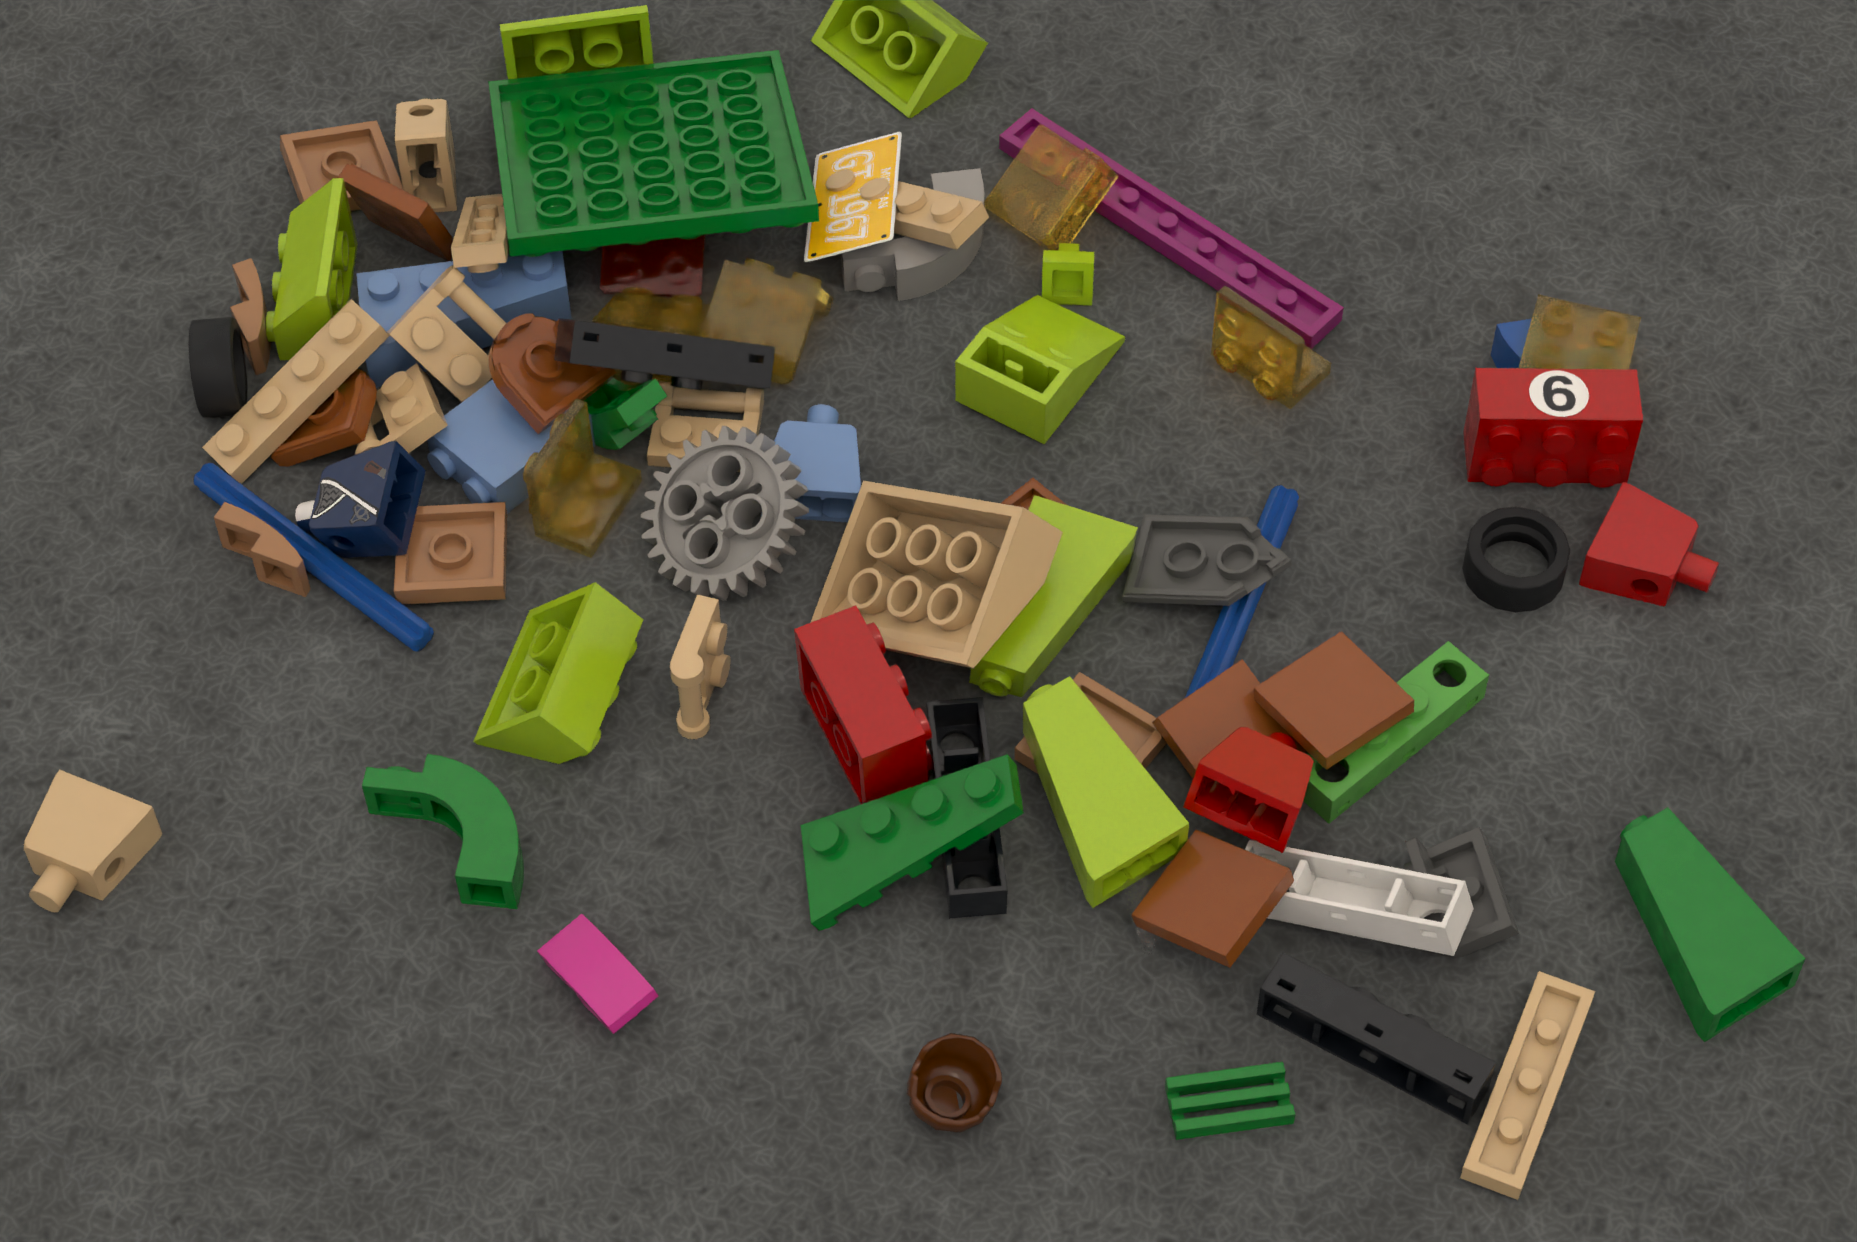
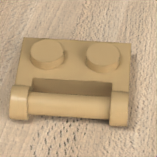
[387,265,506,403]
[355,363,448,455]
[647,381,764,472]
[670,595,730,739]

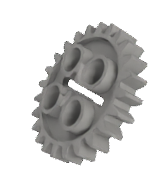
[641,426,809,601]

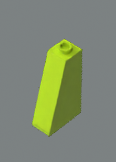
[969,495,1138,698]
[1023,676,1189,908]

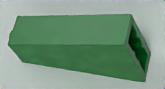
[1615,807,1805,1042]

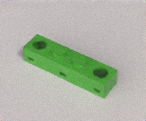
[1303,641,1489,823]

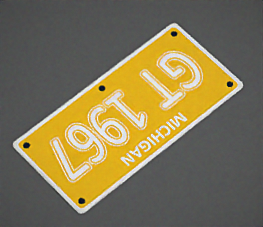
[804,132,902,262]

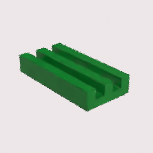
[1165,1062,1295,1140]

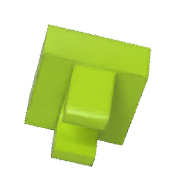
[1042,243,1094,306]

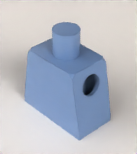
[761,404,861,522]

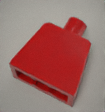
[1579,482,1720,607]
[1183,727,1314,853]

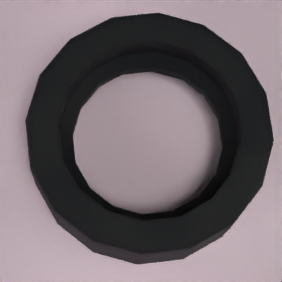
[188,317,247,418]
[1462,506,1571,613]

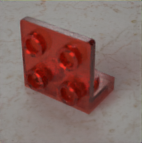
[600,234,706,298]

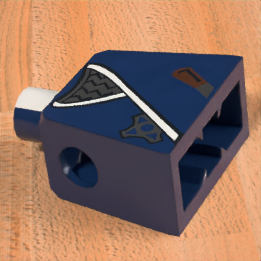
[295,440,426,558]

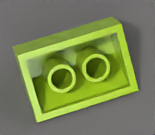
[811,0,988,118]
[500,5,654,79]
[266,178,358,360]
[473,582,644,764]

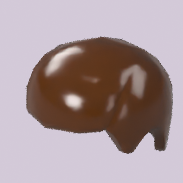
[907,1033,1002,1133]

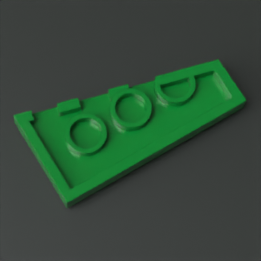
[801,754,1024,931]

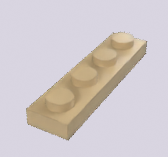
[826,169,989,250]
[451,194,509,273]
[202,299,390,484]
[1460,971,1595,1200]

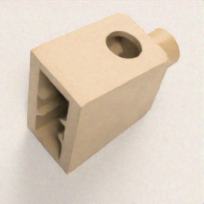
[395,99,457,212]
[24,770,162,912]

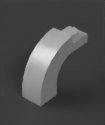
[841,168,984,301]

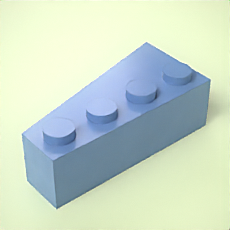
[356,251,572,388]

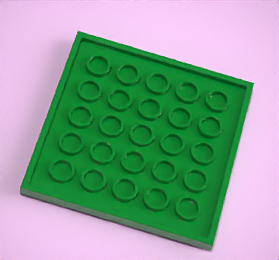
[488,50,819,257]

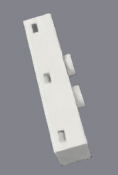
[1245,840,1474,956]

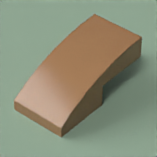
[230,258,271,375]
[214,502,311,597]

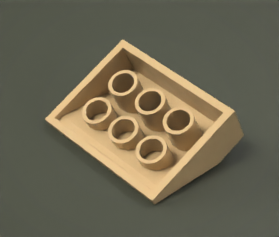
[810,481,1063,669]

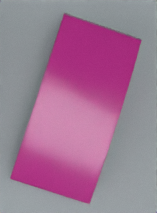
[537,914,658,1034]

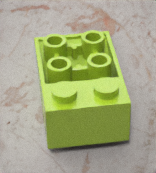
[955,295,1125,444]

